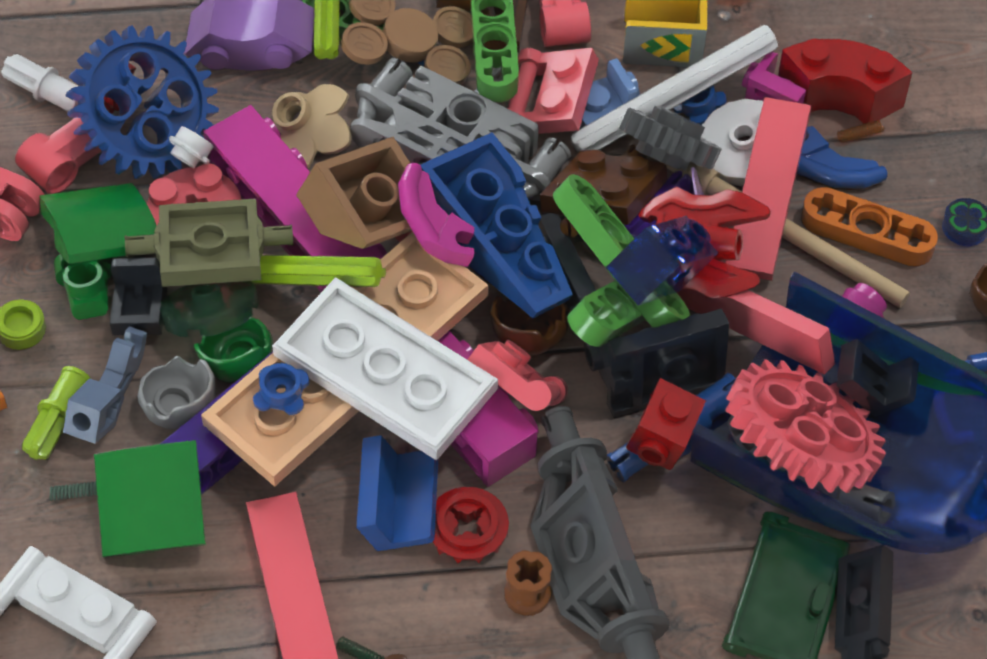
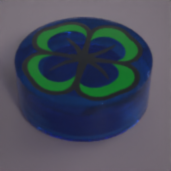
[942,198,987,246]

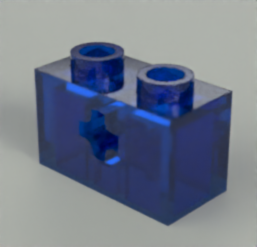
[606,216,718,306]

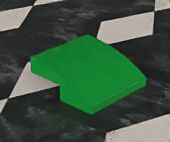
[39,183,157,264]
[94,440,206,558]

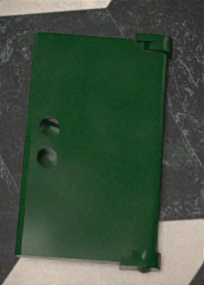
[722,511,850,659]

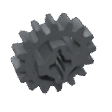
[619,106,722,171]

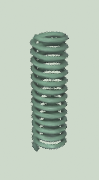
[49,481,97,501]

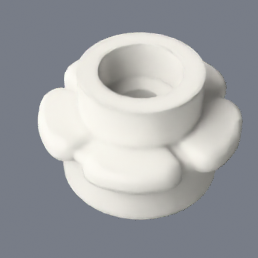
[169,126,214,168]

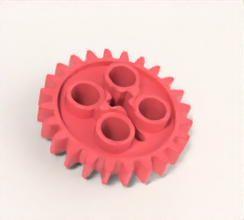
[726,360,886,493]

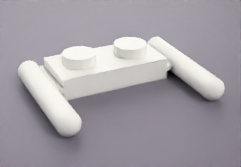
[0,546,157,659]

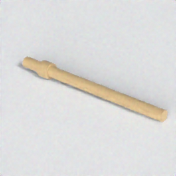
[660,161,910,308]

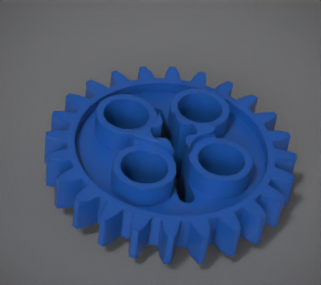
[66,25,219,179]

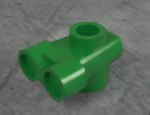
[54,254,112,320]

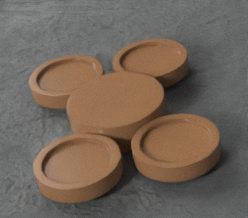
[341,0,473,85]

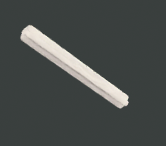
[571,25,778,153]

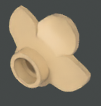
[272,84,352,169]

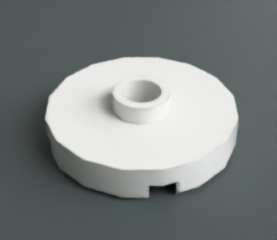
[701,99,763,186]

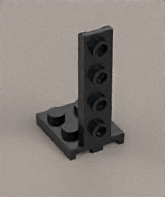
[539,213,729,418]

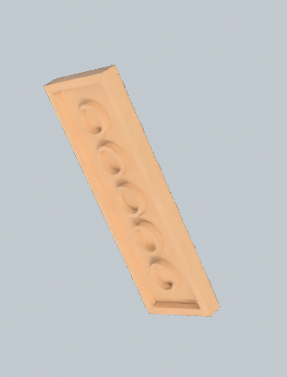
[201,232,488,487]

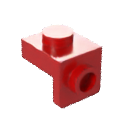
[626,378,706,470]

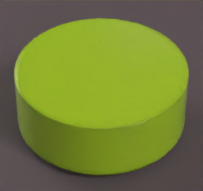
[0,299,46,350]

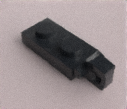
[835,545,894,659]

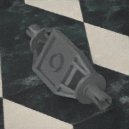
[530,406,670,659]

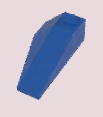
[420,132,573,318]

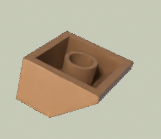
[296,137,412,249]

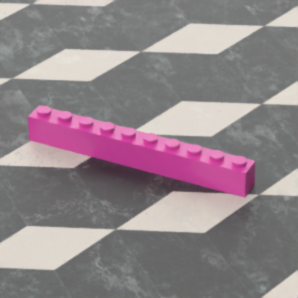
[204,105,539,487]

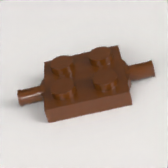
[540,144,668,237]

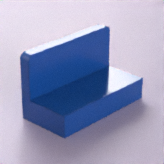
[357,435,439,552]

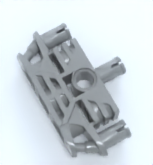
[350,58,571,201]

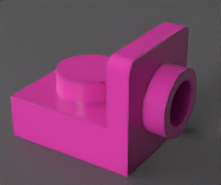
[742,51,806,104]

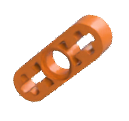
[801,187,938,266]

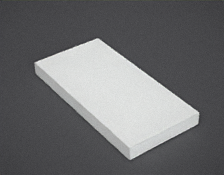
[272,277,498,461]

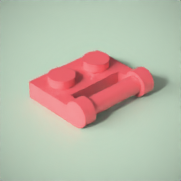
[507,48,599,134]
[467,340,568,411]

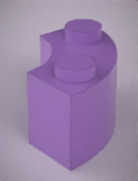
[184,0,315,70]

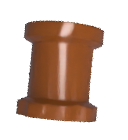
[504,550,552,616]

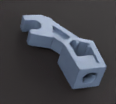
[63,326,147,444]

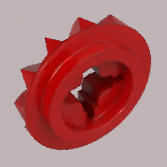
[433,487,509,564]

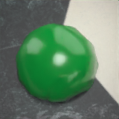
[194,314,273,383]

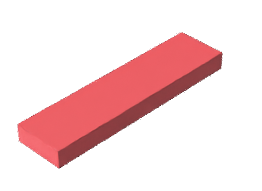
[725,97,811,281]
[675,289,835,375]
[246,492,338,659]

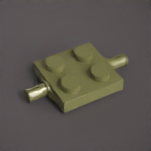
[125,199,294,287]

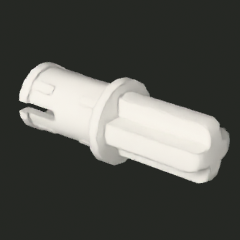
[1,54,78,111]

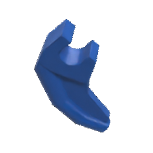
[797,126,888,189]

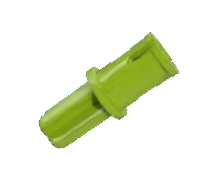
[22,366,91,460]

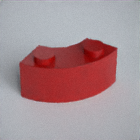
[778,39,912,126]

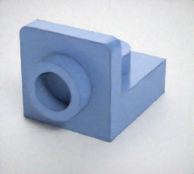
[580,58,640,129]

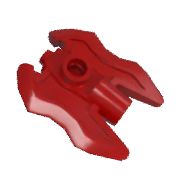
[638,186,771,299]

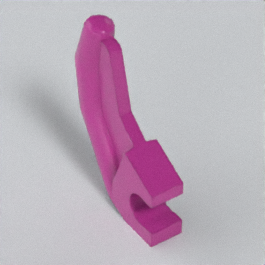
[398,162,474,267]

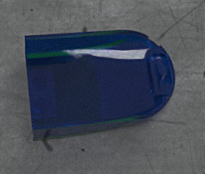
[690,271,987,554]

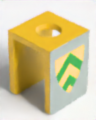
[623,0,707,67]

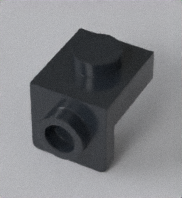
[109,257,167,336]
[836,339,919,417]

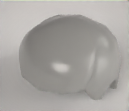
[137,356,216,430]

